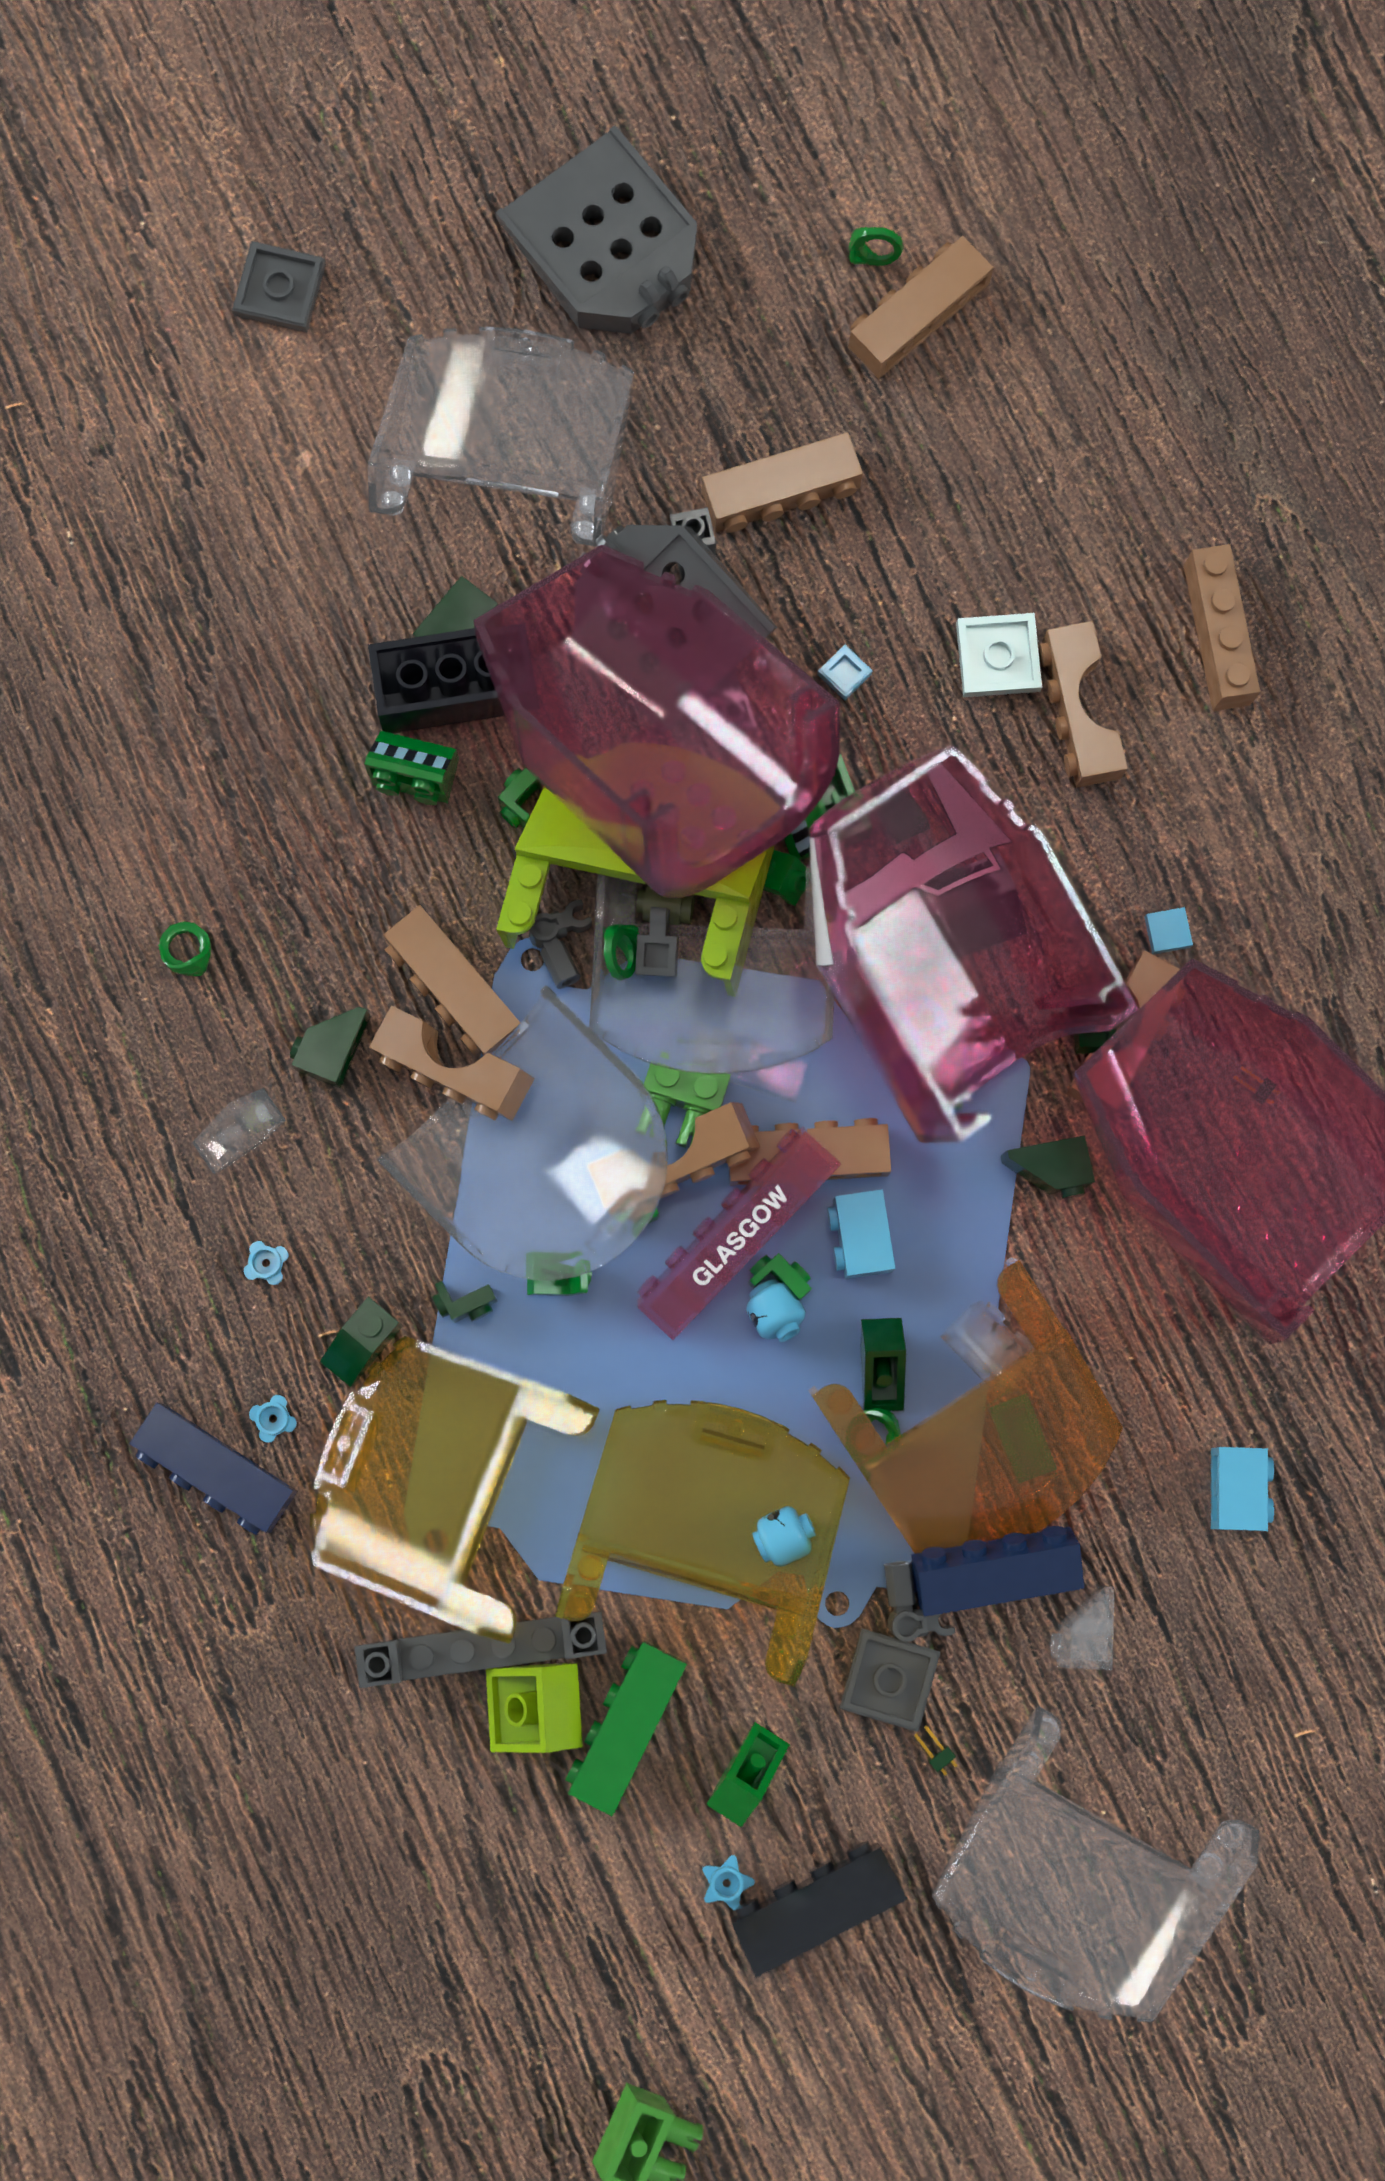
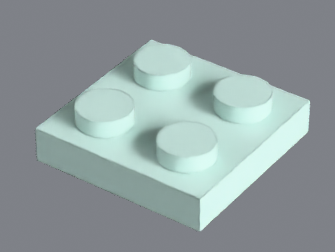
[956,613,1042,697]

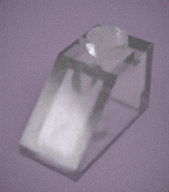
[192,1088,286,1175]
[1050,1585,1115,1670]

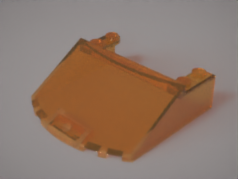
[808,1257,1123,1554]

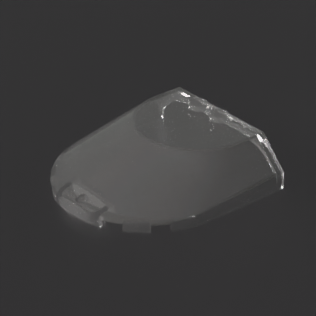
[377,985,668,1280]

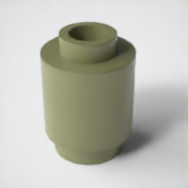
[636,885,695,927]

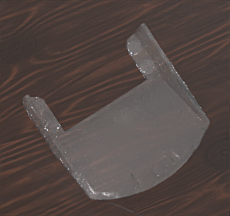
[368,327,634,547]
[589,840,841,1074]
[932,1705,1260,2022]

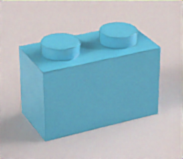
[827,1189,895,1279]
[1211,1447,1274,1531]

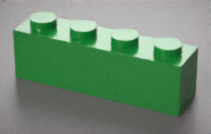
[565,1640,687,1817]

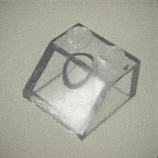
[940,1301,1037,1394]

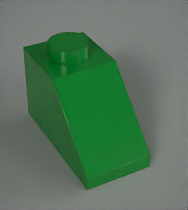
[706,1722,790,1827]

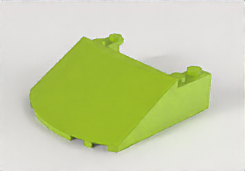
[496,746,783,997]

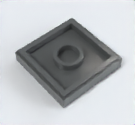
[232,241,326,333]
[839,1628,941,1732]

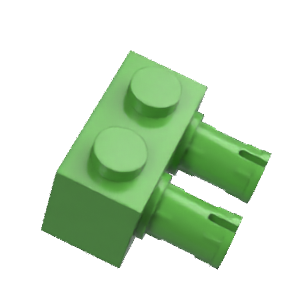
[637,1051,731,1148]
[592,2083,703,2181]

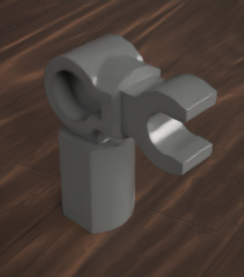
[529,900,592,989]
[884,1561,956,1642]

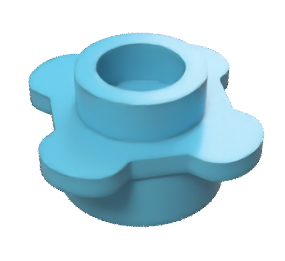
[244,1241,289,1285]
[249,1395,297,1443]

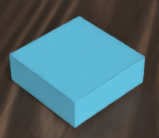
[817,645,873,701]
[1144,907,1193,954]

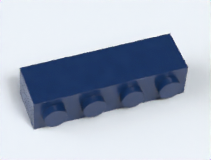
[129,1402,298,1535]
[911,1526,1085,1617]

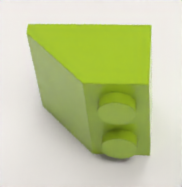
[486,1663,583,1753]

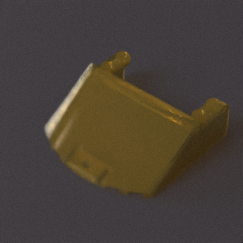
[310,1336,600,1644]
[555,1400,850,1687]

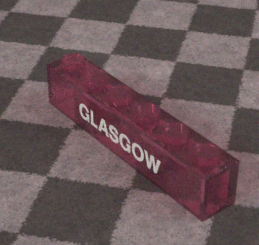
[637,1126,841,1340]

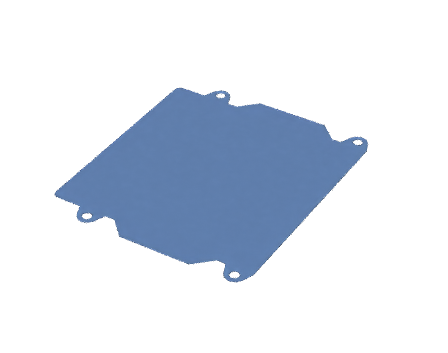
[404,938,1030,1628]

